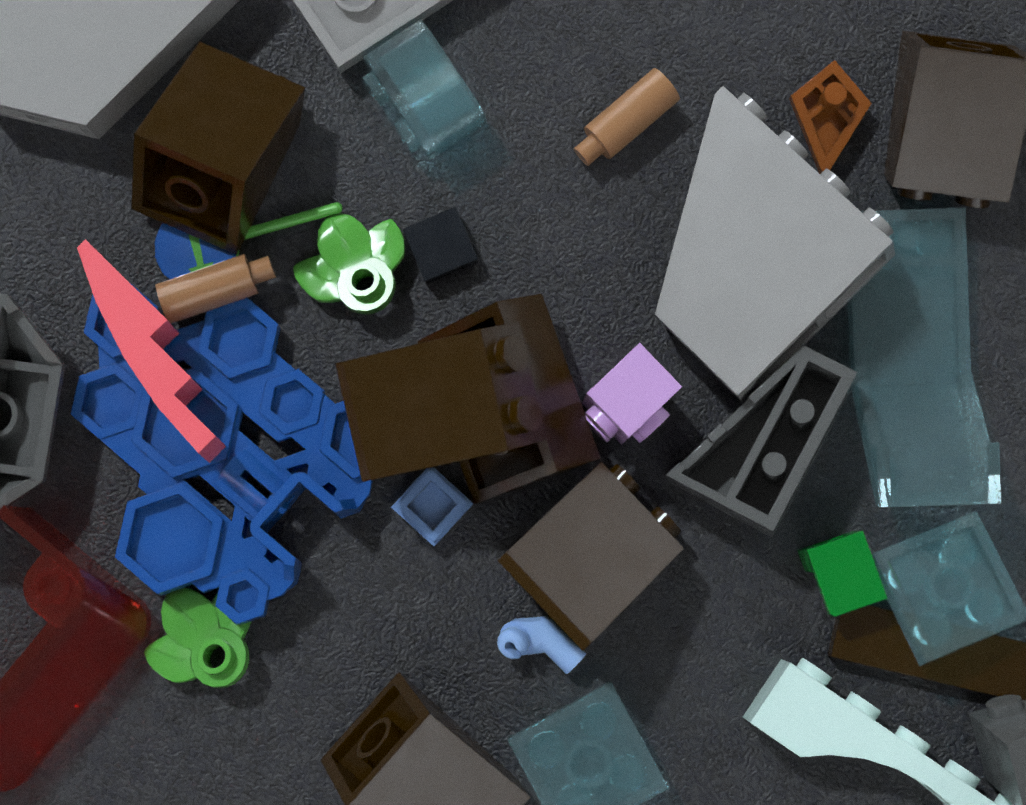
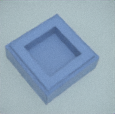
[391,467,473,547]

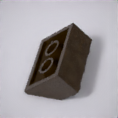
[417,294,601,504]

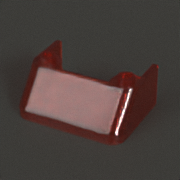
[0,505,151,792]

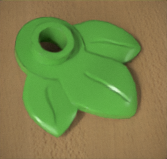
[293,213,405,314]
[144,588,252,688]

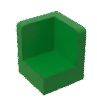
[797,530,888,617]

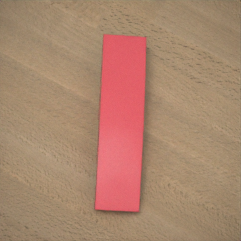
[77,239,226,463]

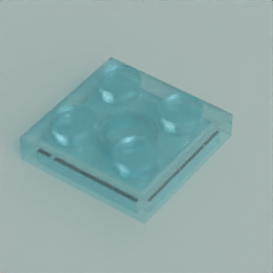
[872,511,1026,667]
[507,681,669,805]

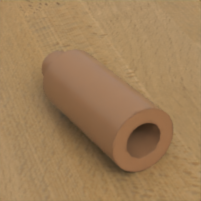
[573,68,680,166]
[155,254,276,324]

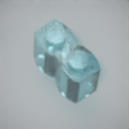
[362,19,487,161]

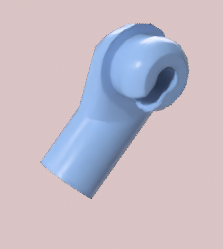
[497,616,586,674]

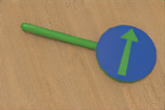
[155,202,343,279]

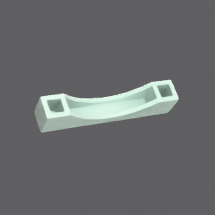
[743,658,1014,805]

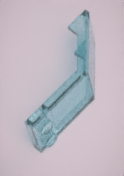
[848,208,1001,508]

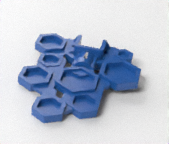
[71,282,373,626]

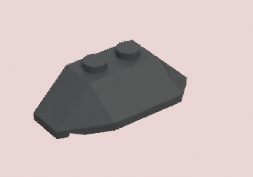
[0,293,65,512]

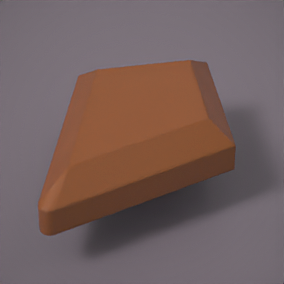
[789,60,871,174]

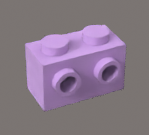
[582,343,682,445]

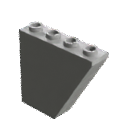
[0,0,240,139]
[655,86,895,403]

